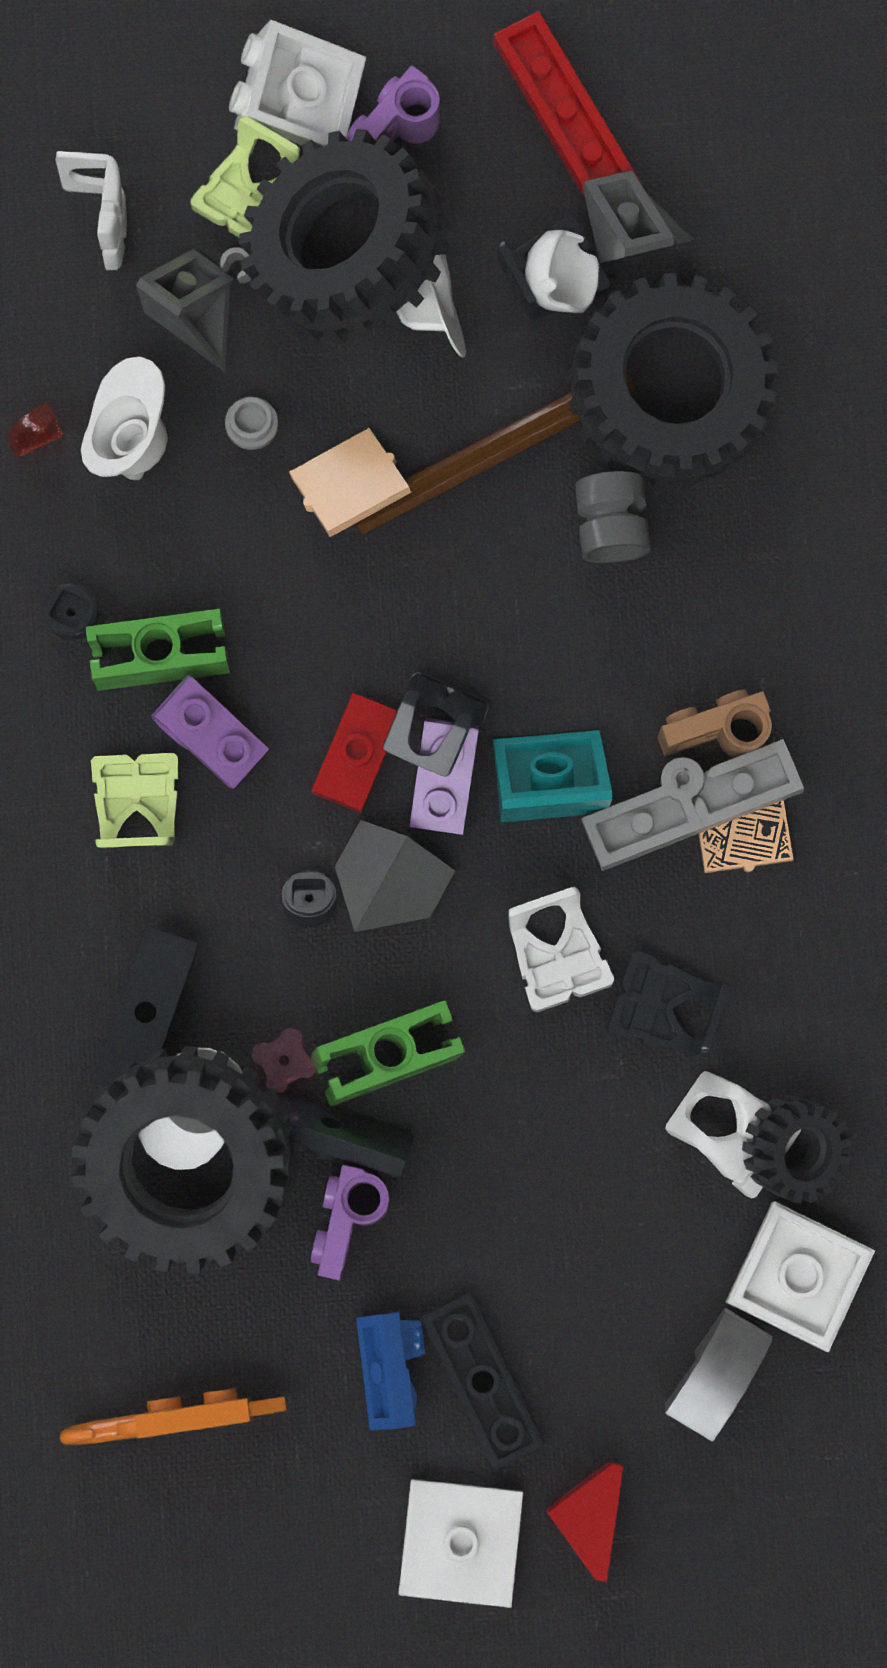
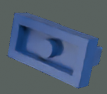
[356,1312,425,1430]

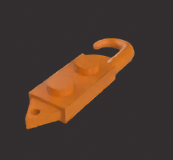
[60,1388,287,1445]

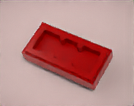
[311,693,397,814]

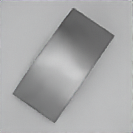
[665,1308,773,1442]

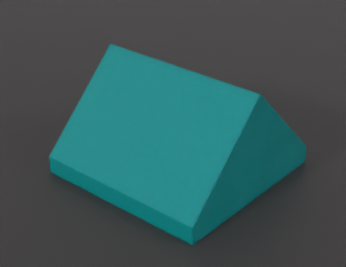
[493,730,612,822]

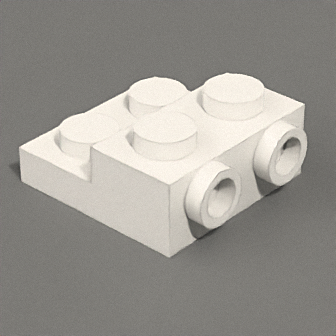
[229,20,366,148]

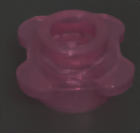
[252,1028,316,1093]

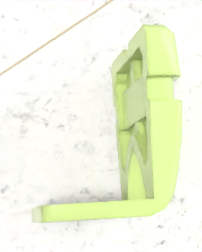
[190,116,300,237]
[91,753,178,848]

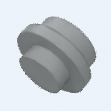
[225,397,278,450]

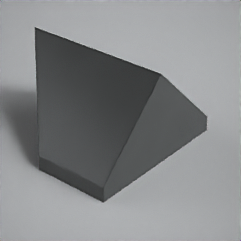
[583,170,694,263]
[136,249,234,373]
[335,820,455,932]

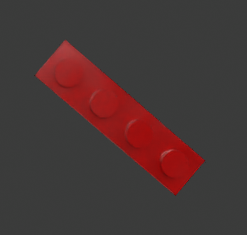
[493,11,641,198]

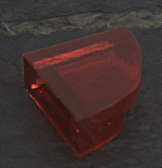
[7,402,63,457]

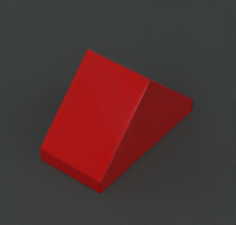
[546,1461,623,1582]

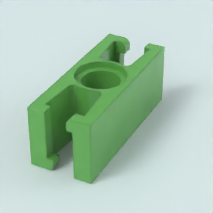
[86,609,230,691]
[311,1000,465,1107]

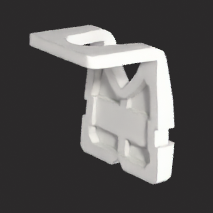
[56,151,127,270]
[508,887,614,1012]
[665,1071,801,1198]

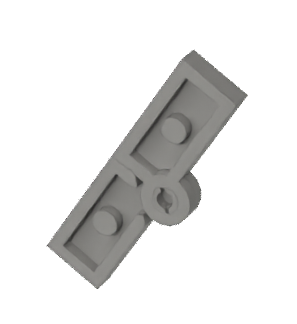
[582,739,804,871]

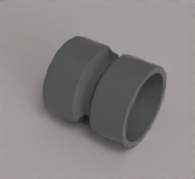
[575,471,651,563]

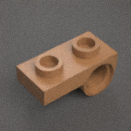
[657,689,772,758]

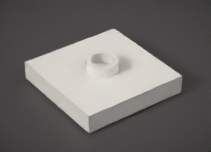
[726,1201,875,1352]
[399,1479,523,1608]

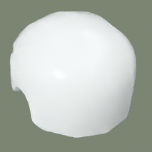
[525,230,599,313]

